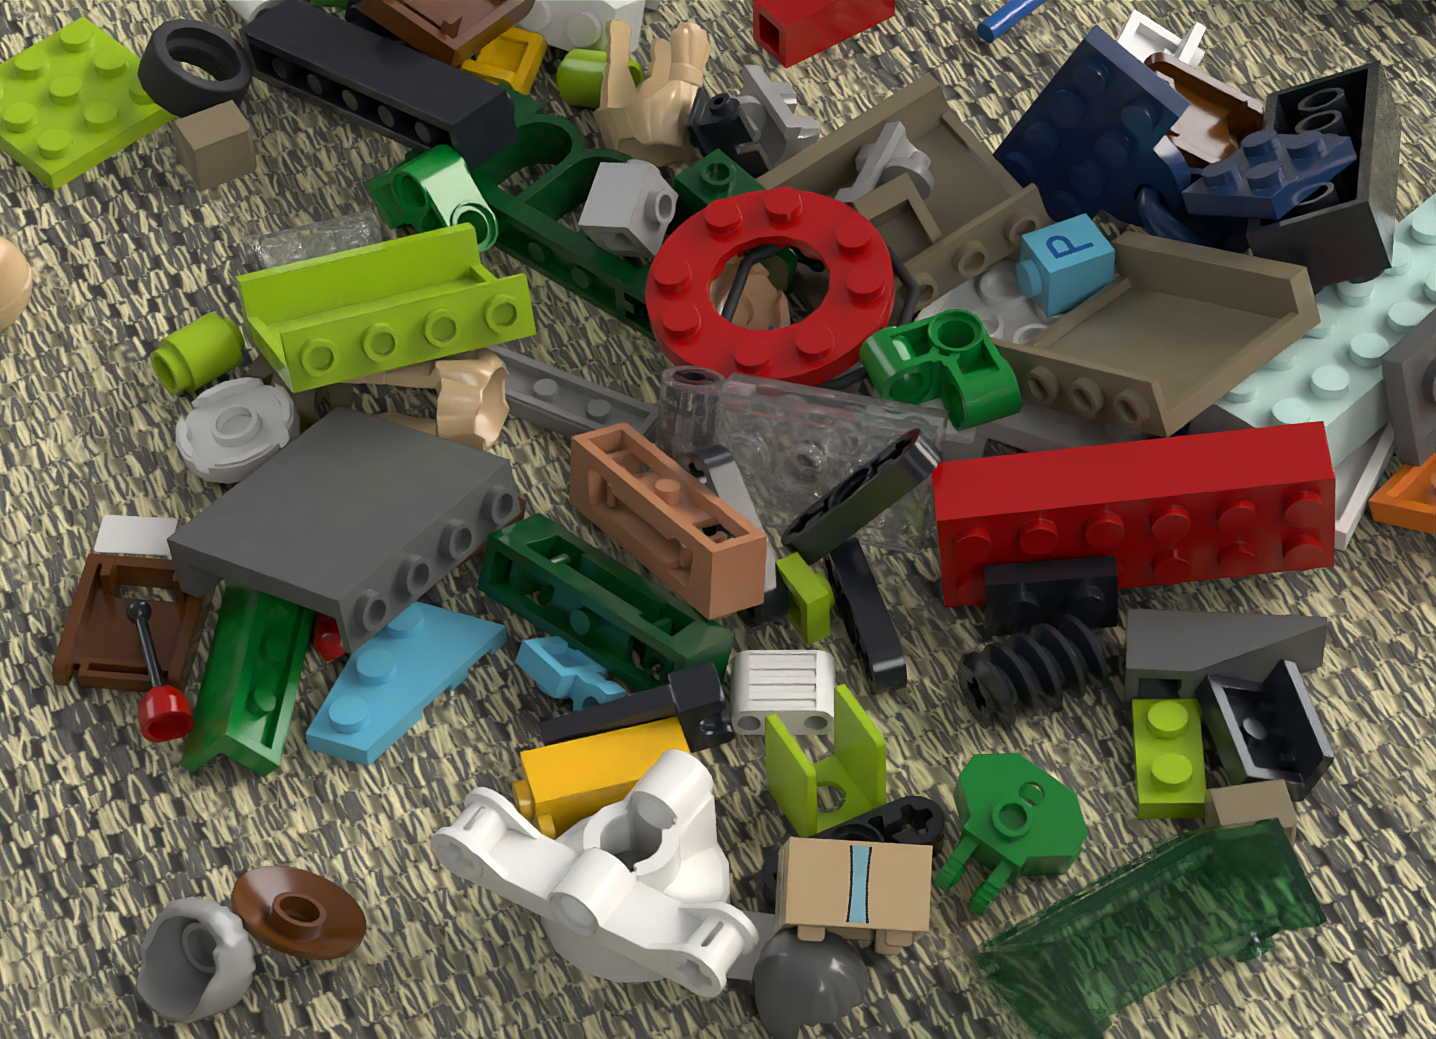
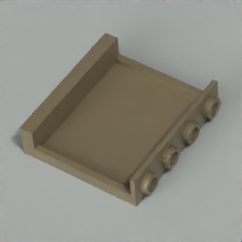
[755,72,1050,328]
[990,230,1321,438]

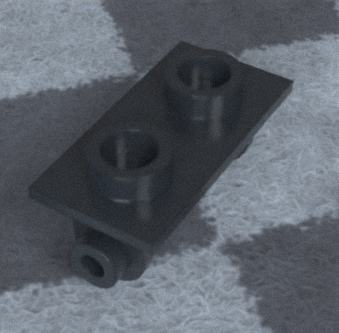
[685,86,775,179]

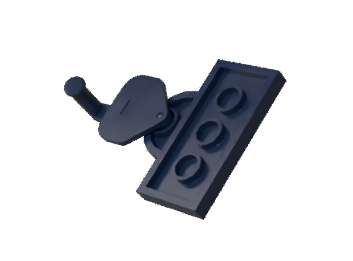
[992,24,1250,254]

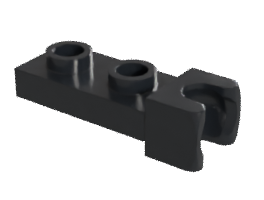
[539,662,736,753]

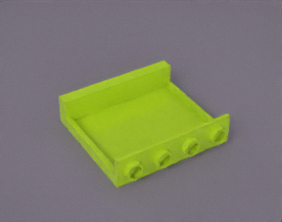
[235,222,537,393]

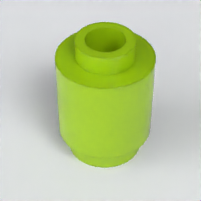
[556,48,644,109]
[150,312,245,395]

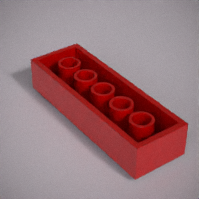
[931,421,1336,608]

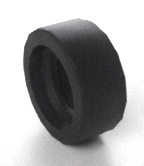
[137,19,254,118]

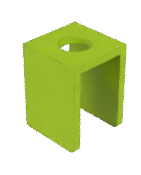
[765,684,886,838]

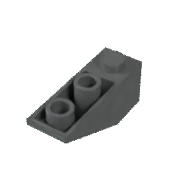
[1123,608,1328,711]

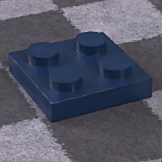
[1181,129,1357,220]

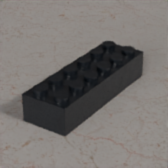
[1246,60,1402,296]

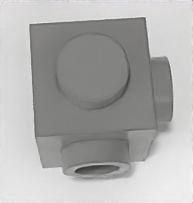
[578,159,679,258]

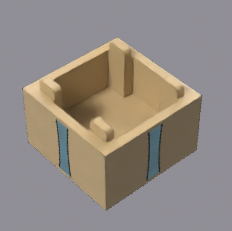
[774,837,933,955]

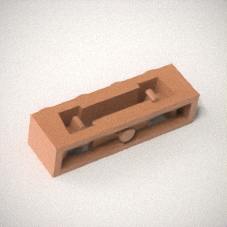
[569,422,768,620]

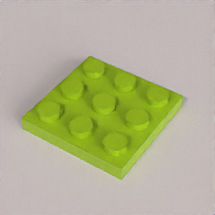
[0,16,177,191]

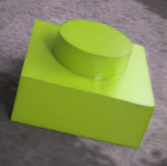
[775,552,835,645]

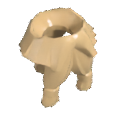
[592,19,712,167]
[341,347,509,452]

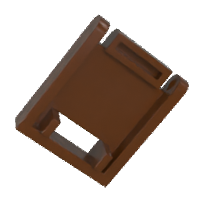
[360,0,535,67]
[1143,52,1264,169]
[52,553,216,694]

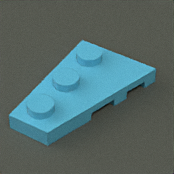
[305,601,508,766]

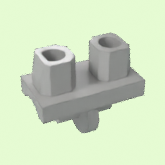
[729,65,821,167]
[834,121,935,210]

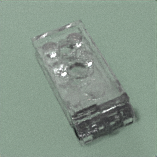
[653,366,949,555]

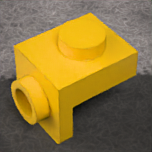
[459,27,549,96]

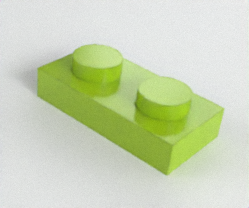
[1131,699,1207,819]

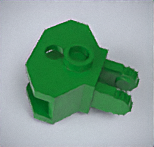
[933,753,1088,917]

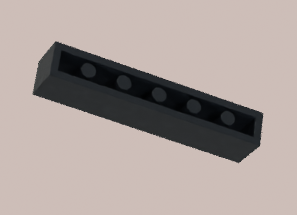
[238,0,520,173]

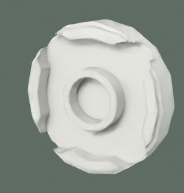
[176,377,300,484]

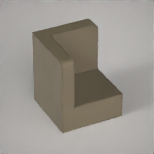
[853,172,943,263]

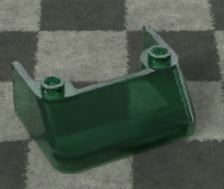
[970,817,1328,1039]

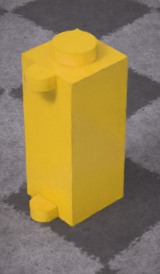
[512,716,691,840]

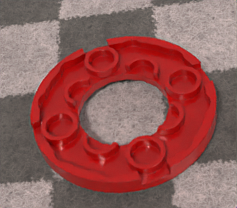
[646,186,895,396]

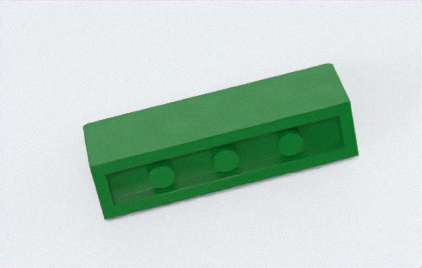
[181,579,316,777]

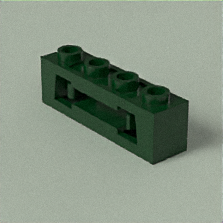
[477,513,735,691]

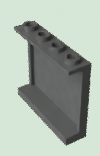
[167,405,521,654]

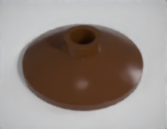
[230,866,367,960]

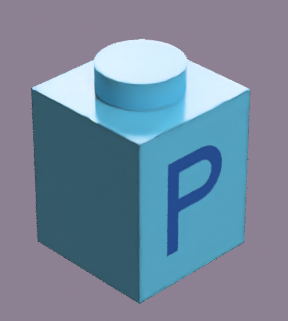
[1015,213,1115,317]

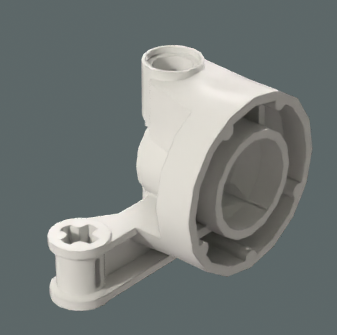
[430,749,759,998]

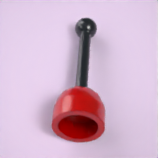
[126,599,194,743]

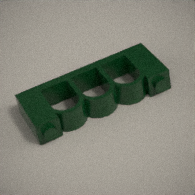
[405,82,746,343]

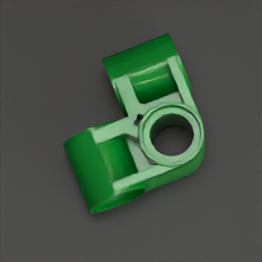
[364,144,498,254]
[859,309,1021,432]

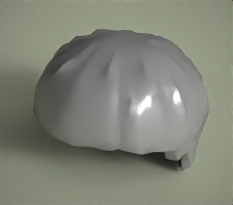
[135,896,256,1024]

